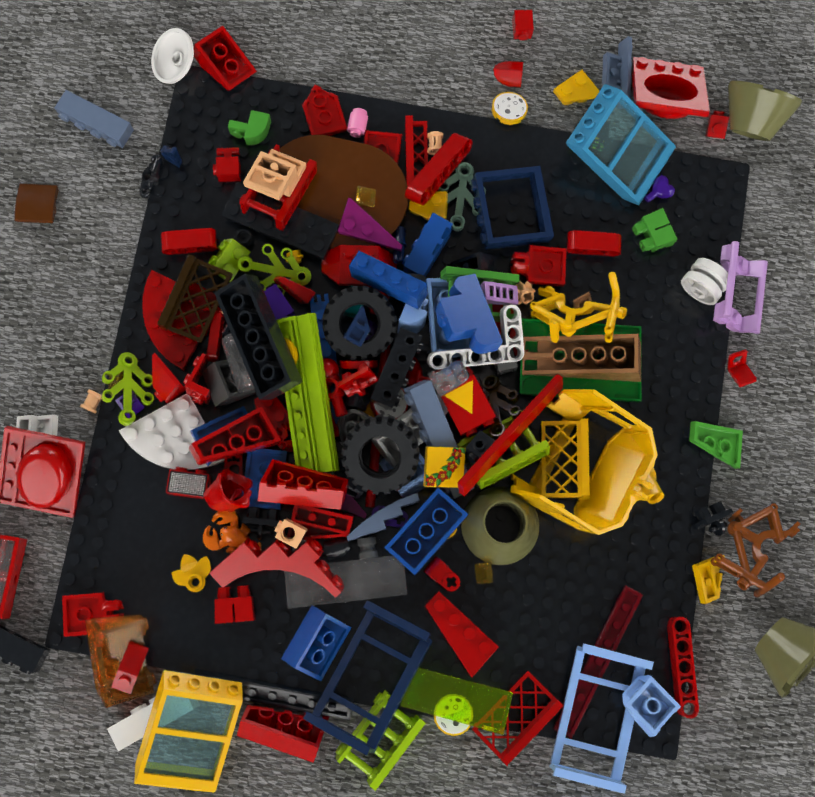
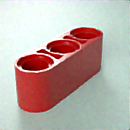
[161,228,217,255]
[567,230,621,256]

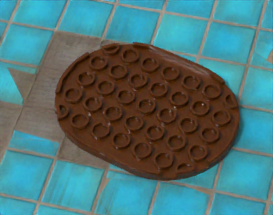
[280,135,408,250]

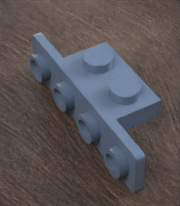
[602,36,633,110]

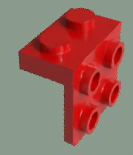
[183,353,211,405]

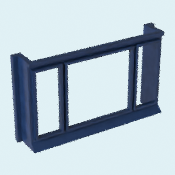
[303,600,432,756]

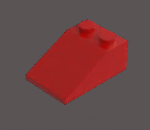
[193,25,257,91]

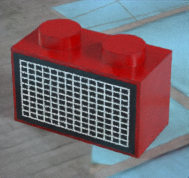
[166,467,212,499]

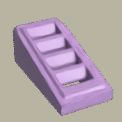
[480,281,518,305]

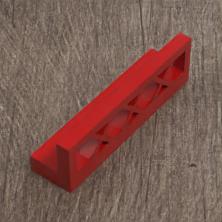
[405,115,428,187]

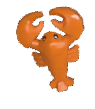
[203,511,262,554]

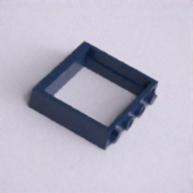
[471,166,554,250]

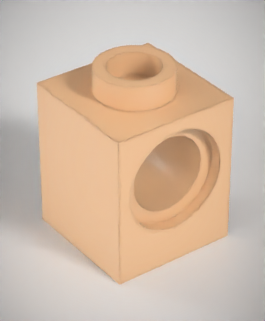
[274,518,308,549]

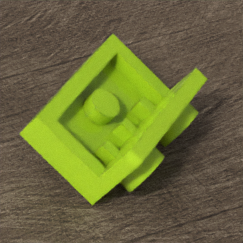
[208,238,250,283]

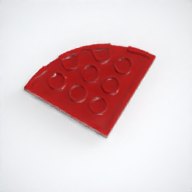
[142,270,214,371]

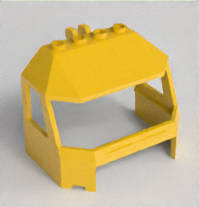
[511,389,658,535]

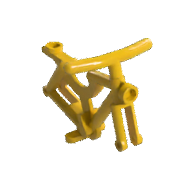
[530,272,627,343]

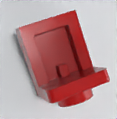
[705,110,729,139]

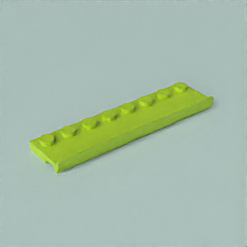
[276,313,339,472]

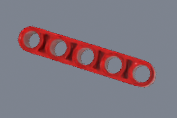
[405,133,472,206]
[667,617,699,719]

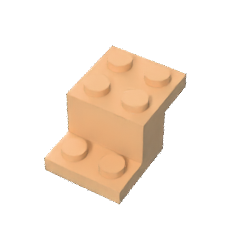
[243,149,307,201]

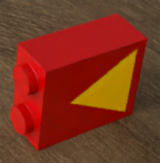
[439,375,497,437]

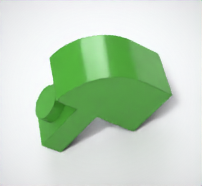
[228,110,271,145]

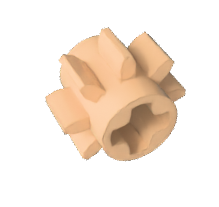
[511,281,536,305]

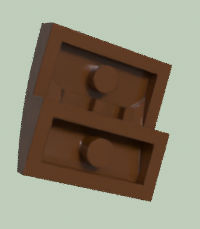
[15,184,59,223]

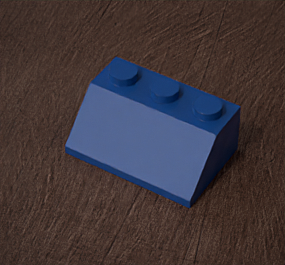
[281,605,351,681]

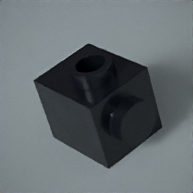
[466,430,495,464]

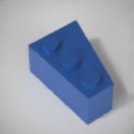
[402,213,453,277]

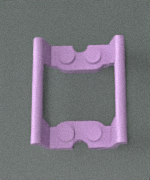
[713,241,768,334]

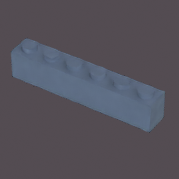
[404,380,474,499]

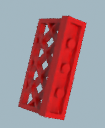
[472,671,564,766]

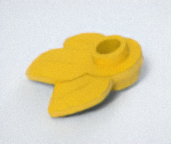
[171,554,211,592]

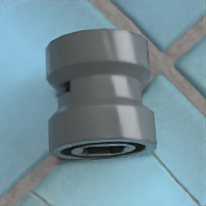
[357,537,379,559]

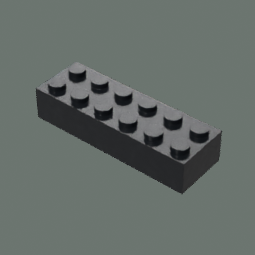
[214,274,303,400]

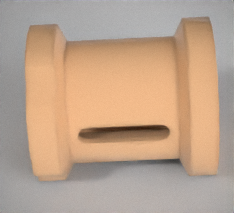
[427,131,444,155]
[80,389,102,414]

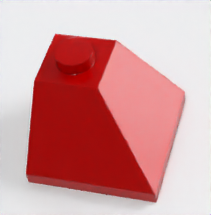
[152,353,186,404]

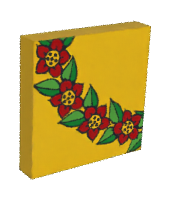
[423,446,466,488]

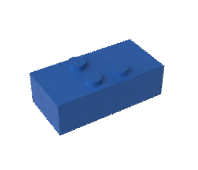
[384,488,468,575]

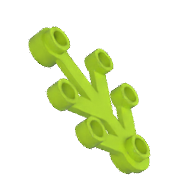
[238,243,311,295]
[101,352,154,426]

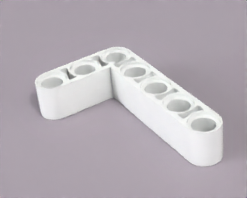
[427,305,524,370]

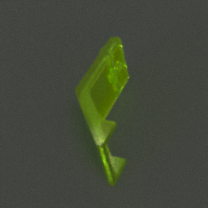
[401,668,513,735]

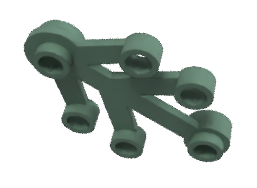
[438,162,486,231]

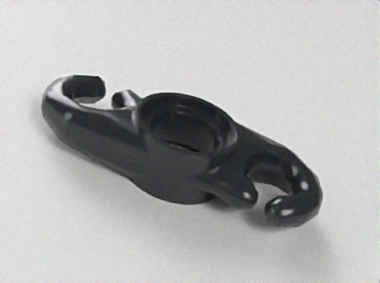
[139,154,162,198]

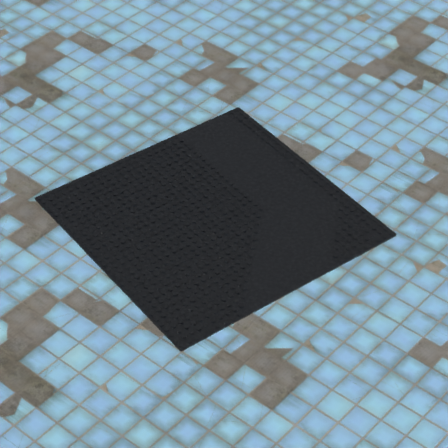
[45,66,750,760]

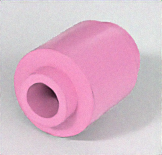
[347,108,368,138]

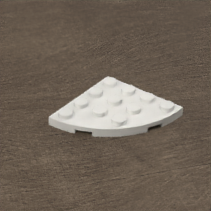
[119,394,224,471]

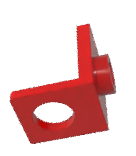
[727,349,757,387]

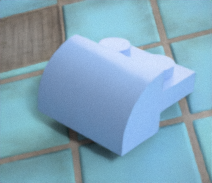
[397,297,429,334]

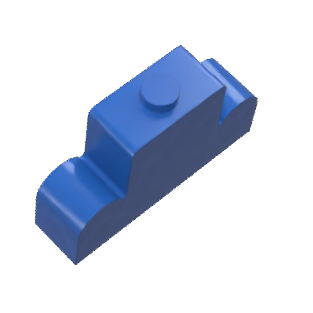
[435,274,503,354]

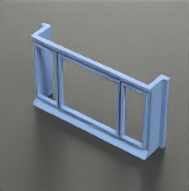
[549,643,654,794]

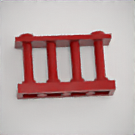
[240,144,317,231]

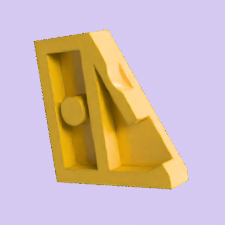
[553,70,600,105]
[409,191,448,221]

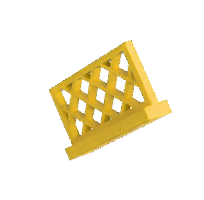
[541,419,590,499]

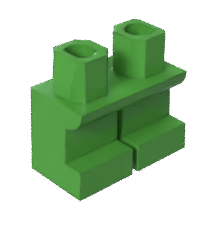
[632,208,678,252]

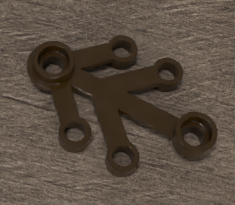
[477,375,522,440]

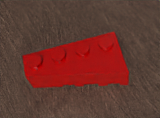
[258,459,349,510]
[424,591,499,678]

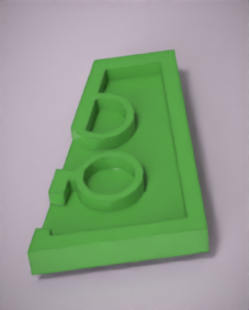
[689,421,743,469]

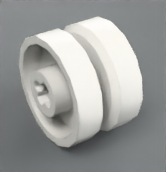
[681,258,728,305]

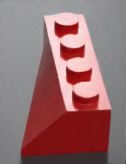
[237,705,330,763]

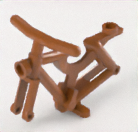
[710,503,800,597]

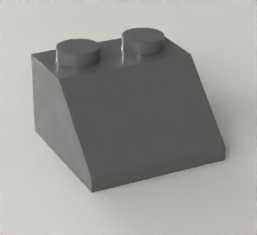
[201,358,256,407]

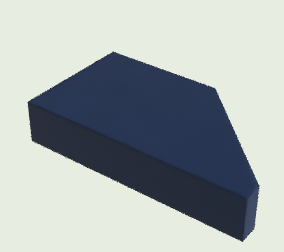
[160,146,183,167]
[343,306,370,347]

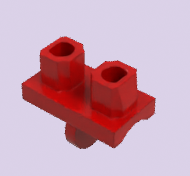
[337,363,378,397]

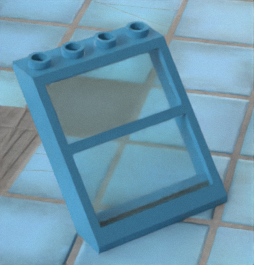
[566,84,676,205]

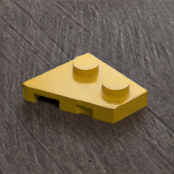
[692,555,725,604]

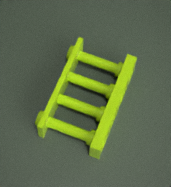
[457,411,550,490]
[335,690,426,791]

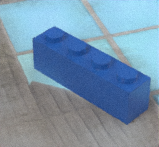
[349,251,428,309]

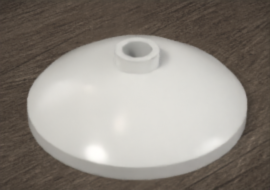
[151,28,194,84]

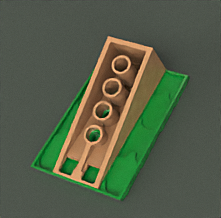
[520,318,642,402]

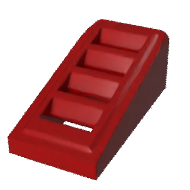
[273,276,316,304]

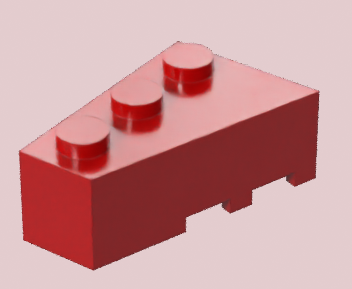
[287,505,355,540]

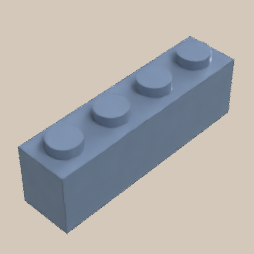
[54,90,134,148]

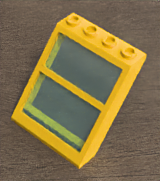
[134,670,243,793]

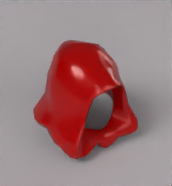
[203,469,253,512]

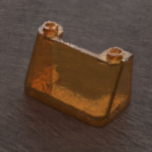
[86,615,156,708]

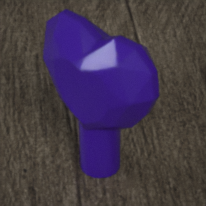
[644,175,675,203]

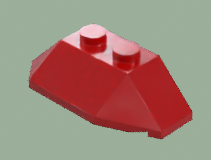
[321,245,397,287]

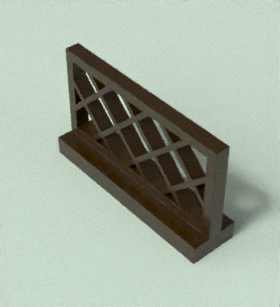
[157,254,233,344]

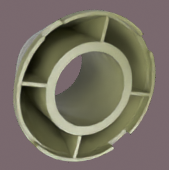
[728,81,802,141]
[461,486,539,565]
[755,617,815,698]

